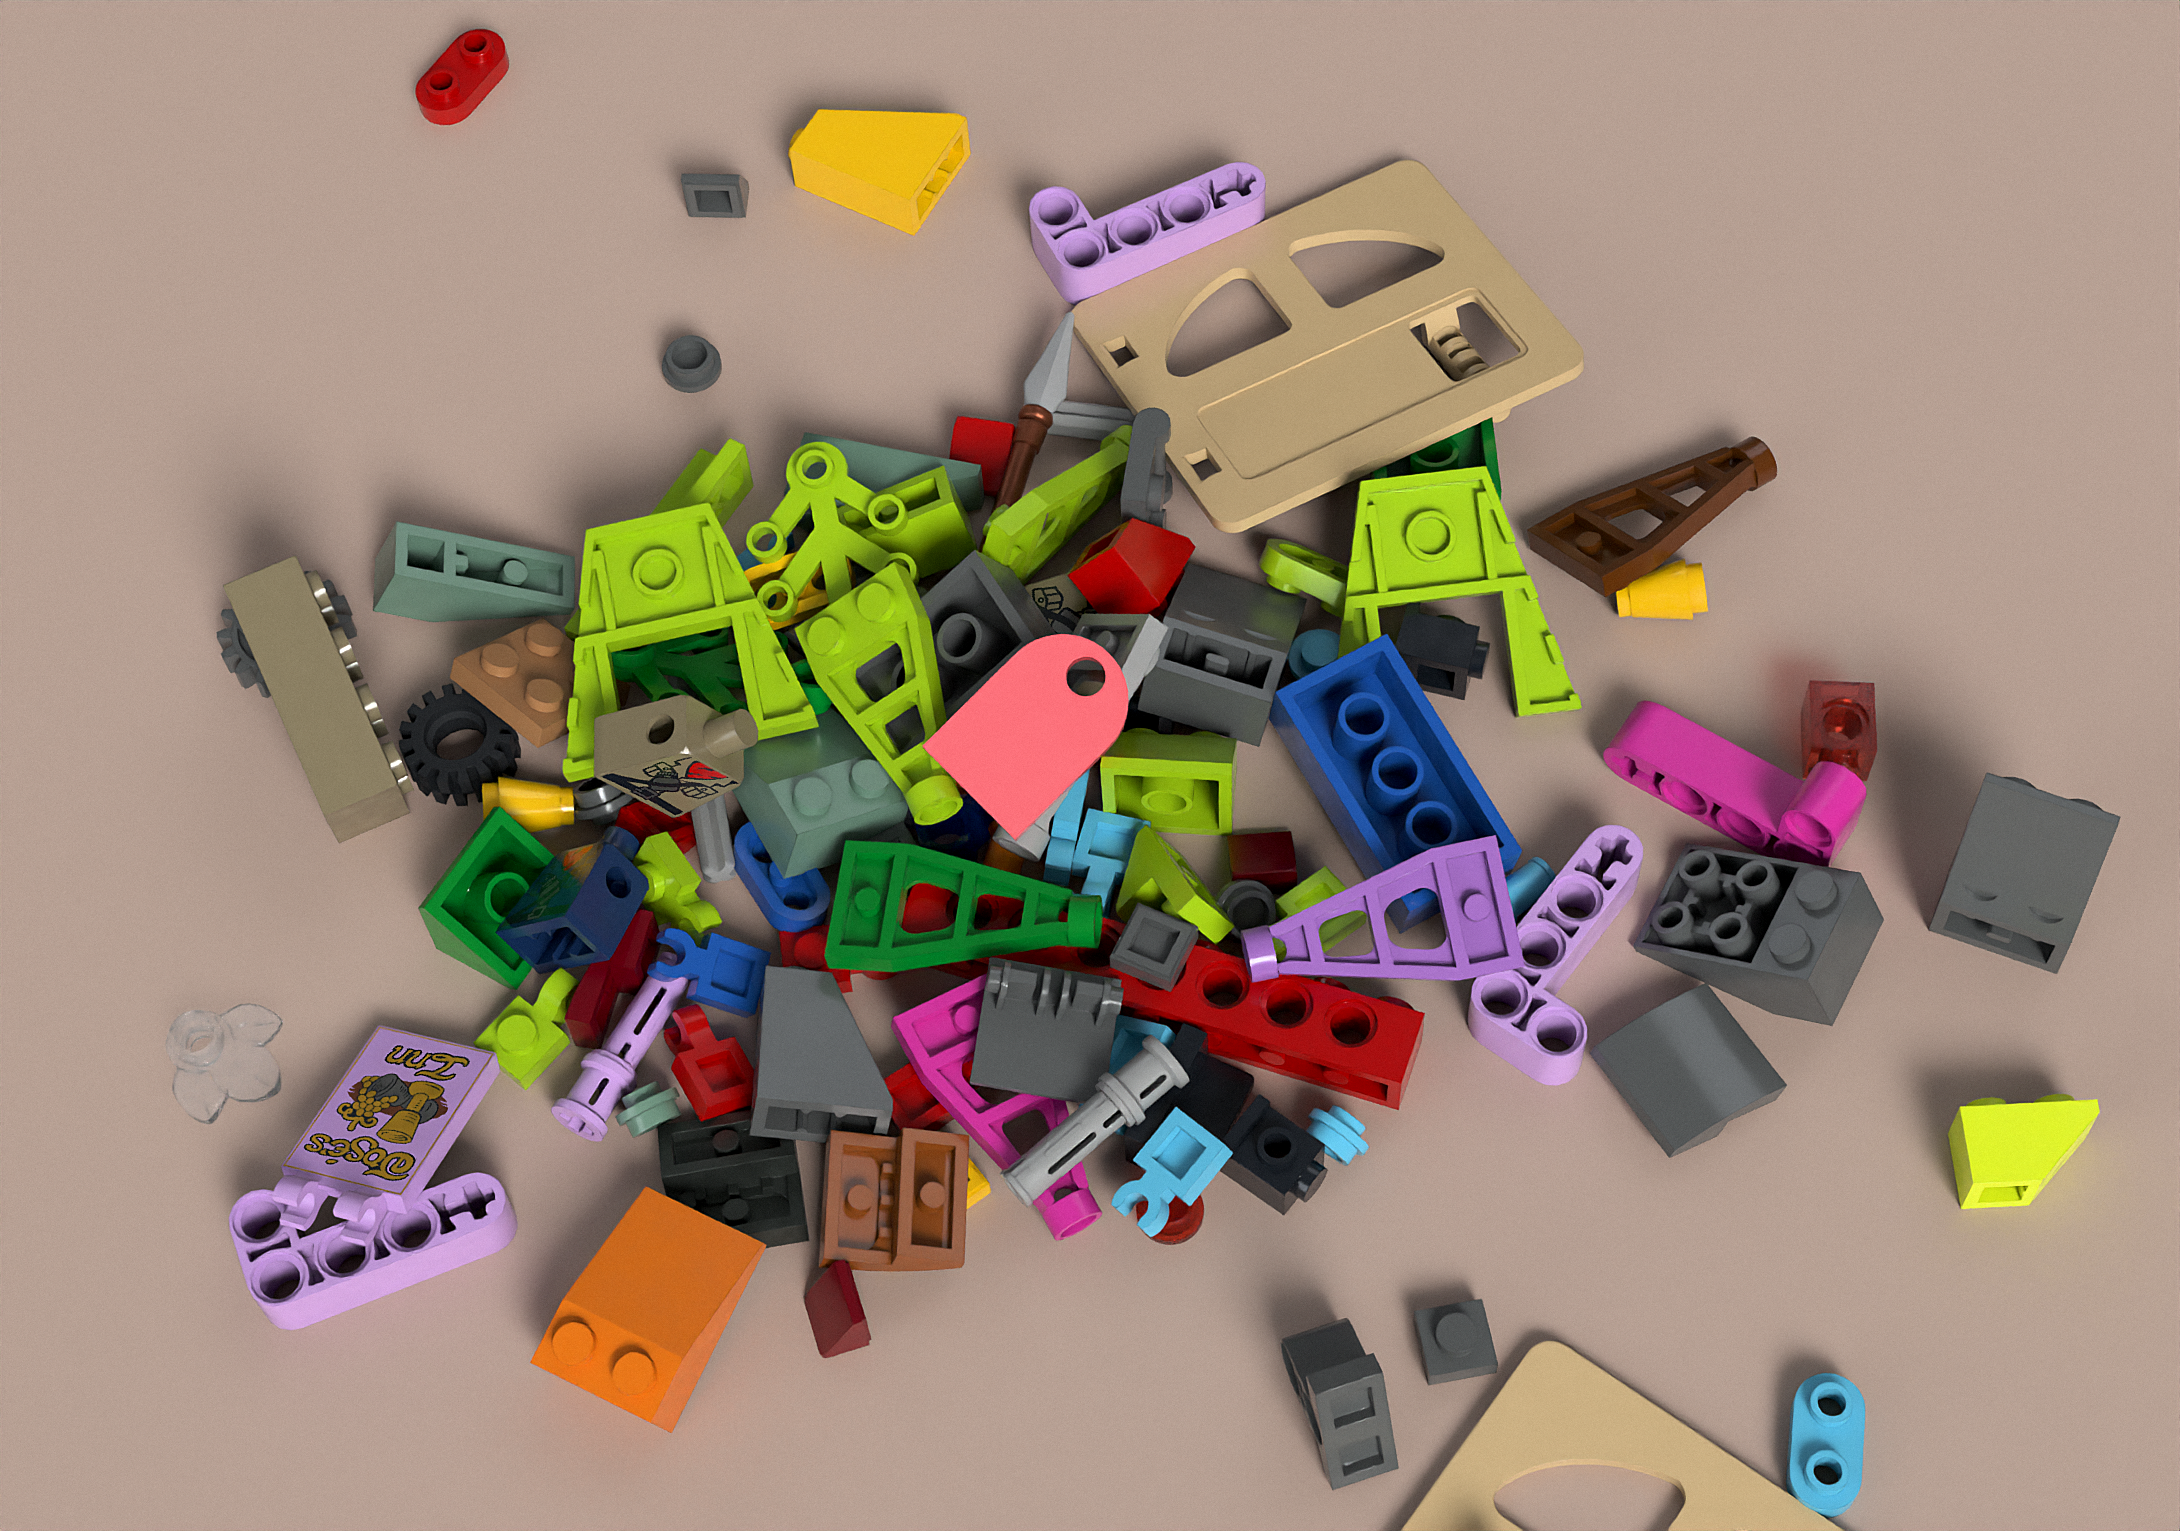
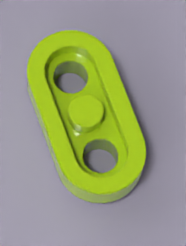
[1258,539,1348,618]

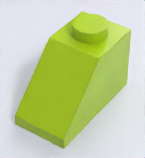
[838,465,978,578]

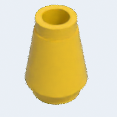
[1616,558,1708,620]
[482,776,574,833]

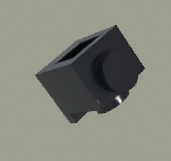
[1395,602,1490,700]
[1219,1094,1328,1215]

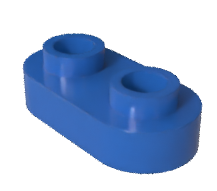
[733,822,831,932]

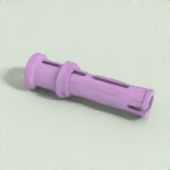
[551,952,691,1142]

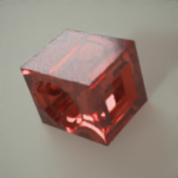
[1800,680,1877,781]

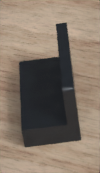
[1124,1023,1254,1167]

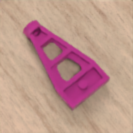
[891,973,1103,1241]

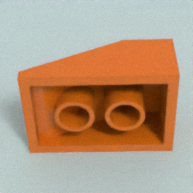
[530,1186,767,1433]

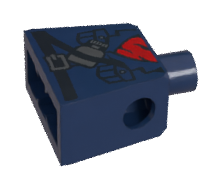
[495,826,649,974]

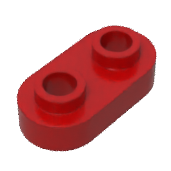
[415,29,509,125]

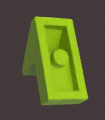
[1116,825,1235,944]

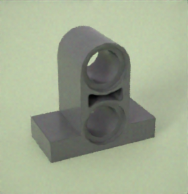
[1280,1318,1399,1490]

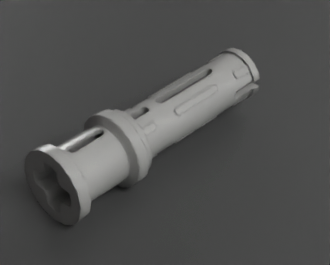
[999,1035,1189,1208]

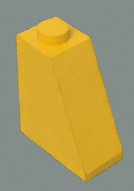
[788,109,971,236]

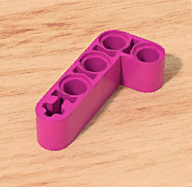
[1603,700,1867,867]

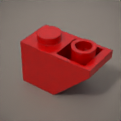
[1068,518,1196,618]

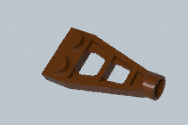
[1527,436,1777,597]

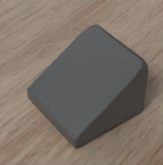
[681,174,749,218]

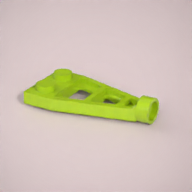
[981,425,1133,586]
[794,562,963,825]

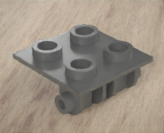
[969,957,1124,1104]

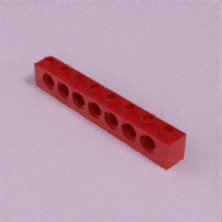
[901,883,1425,1110]

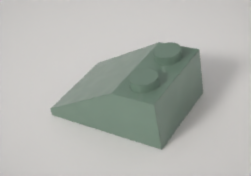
[732,708,909,879]

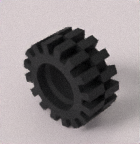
[398,684,521,806]

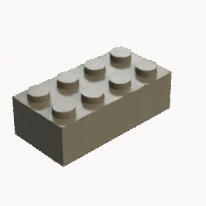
[223,555,414,843]

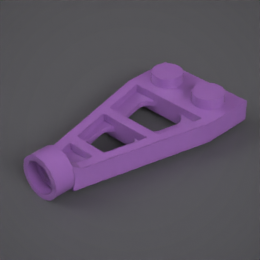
[1240,835,1525,983]

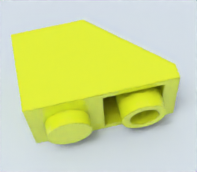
[1948,1094,2100,1209]

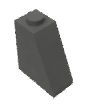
[749,966,893,1143]

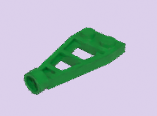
[824,840,1103,972]

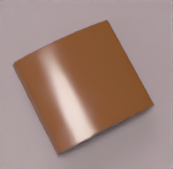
[819,1127,969,1272]

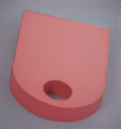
[922,634,1129,841]

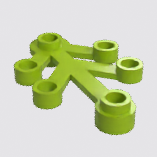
[746,442,920,622]

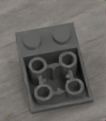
[1138,563,1307,747]
[1929,772,2121,974]
[1633,843,1884,1026]

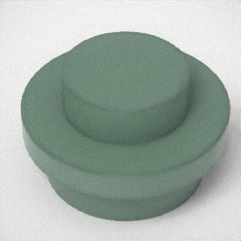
[615,1081,681,1138]

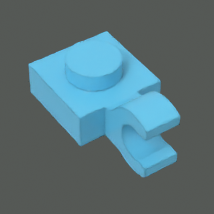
[1072,808,1151,919]

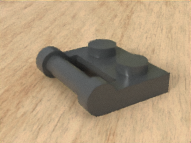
[1120,407,1173,529]

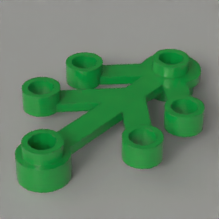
[611,627,833,715]

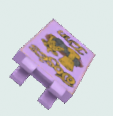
[272,1025,500,1246]

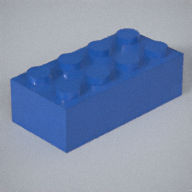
[1269,634,1522,934]

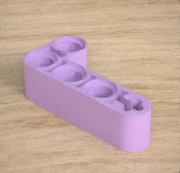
[1029,162,1266,305]
[1468,825,1643,1086]
[229,1172,518,1330]

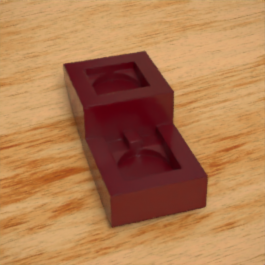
[564,909,662,1050]

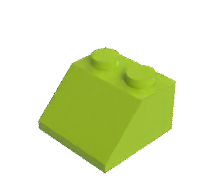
[1100,728,1237,836]

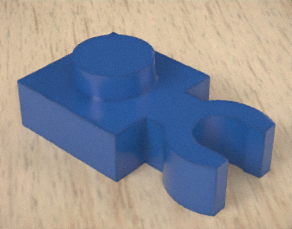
[647,928,771,1018]

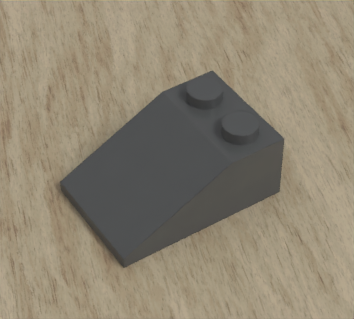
[856,550,1056,755]

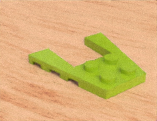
[1337,466,1582,718]
[562,502,819,782]

